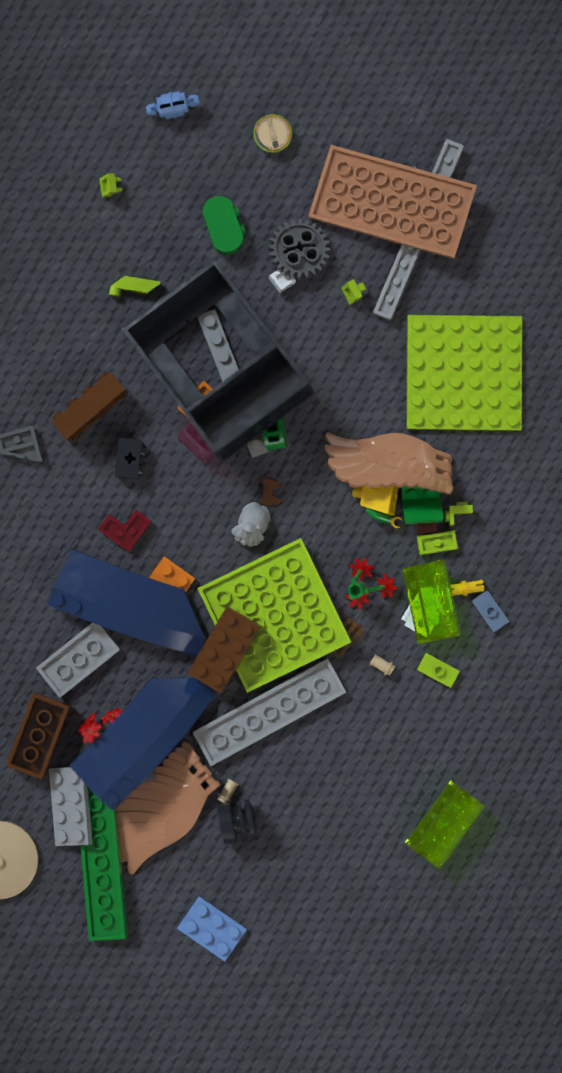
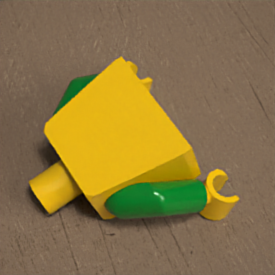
[352,485,402,528]

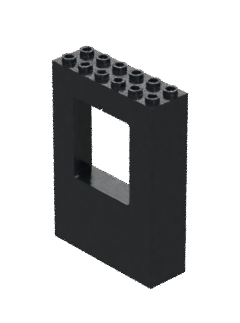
[122,260,315,463]

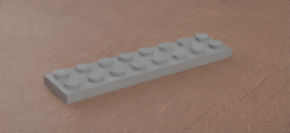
[192,658,346,766]

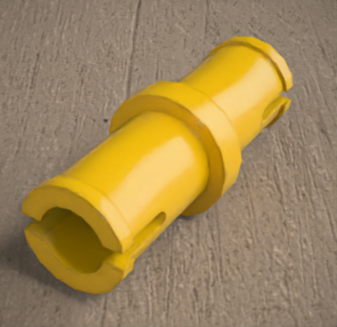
[444,579,484,597]

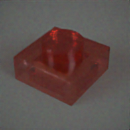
[416,522,437,534]

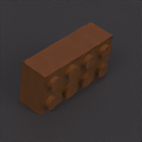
[52,372,128,443]
[188,606,262,693]
[5,692,72,779]

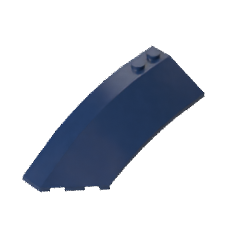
[47,549,206,656]
[69,677,218,811]

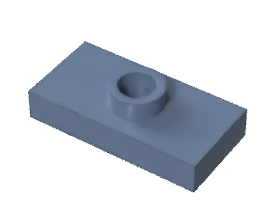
[471,590,509,633]

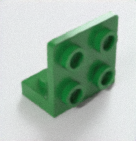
[402,485,443,524]

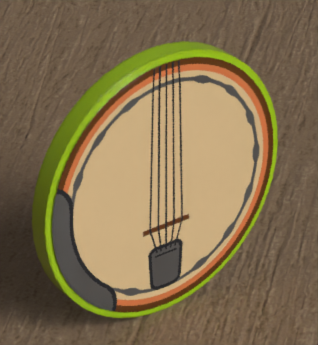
[254,114,292,153]

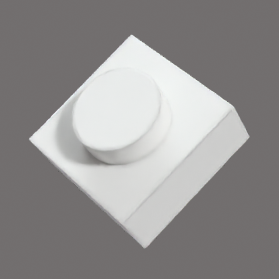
[269,269,296,293]

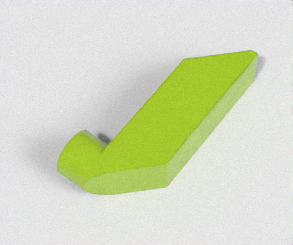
[109,276,161,297]

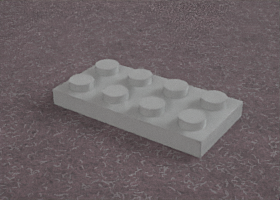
[36,623,120,698]
[49,767,93,846]

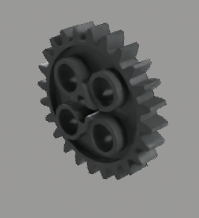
[268,218,330,280]

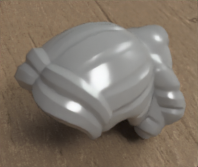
[231,502,270,547]

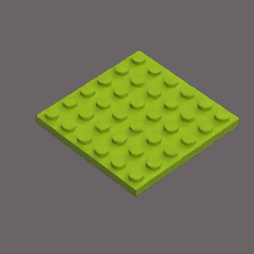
[407,315,522,431]
[197,538,351,693]

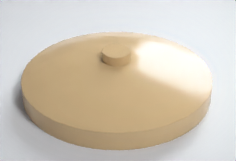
[0,821,39,899]

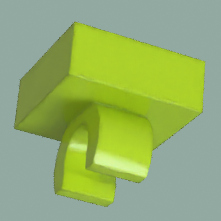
[100,173,122,197]
[341,280,366,305]

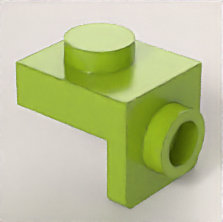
[445,502,473,526]

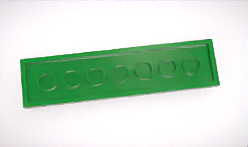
[80,787,128,941]

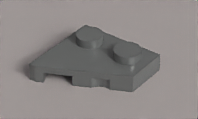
[0,425,43,462]

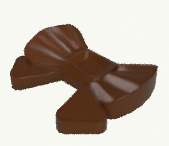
[259,479,282,506]

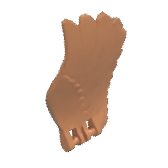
[325,432,453,494]
[116,742,221,874]

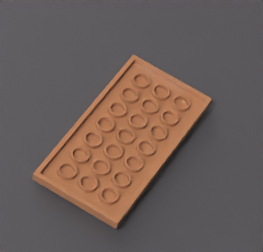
[308,145,477,259]

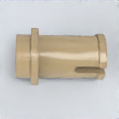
[370,654,395,676]
[217,779,239,803]

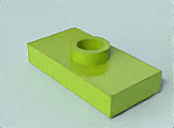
[417,530,458,555]
[417,653,460,688]

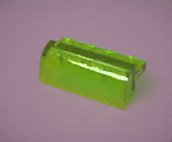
[402,559,461,644]
[405,780,485,869]

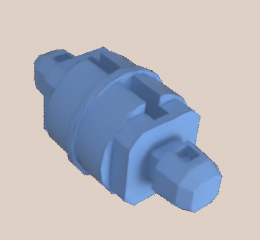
[146,91,200,119]

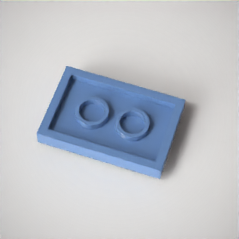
[177,896,247,961]

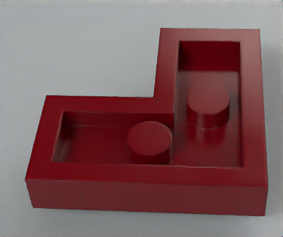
[98,510,152,552]

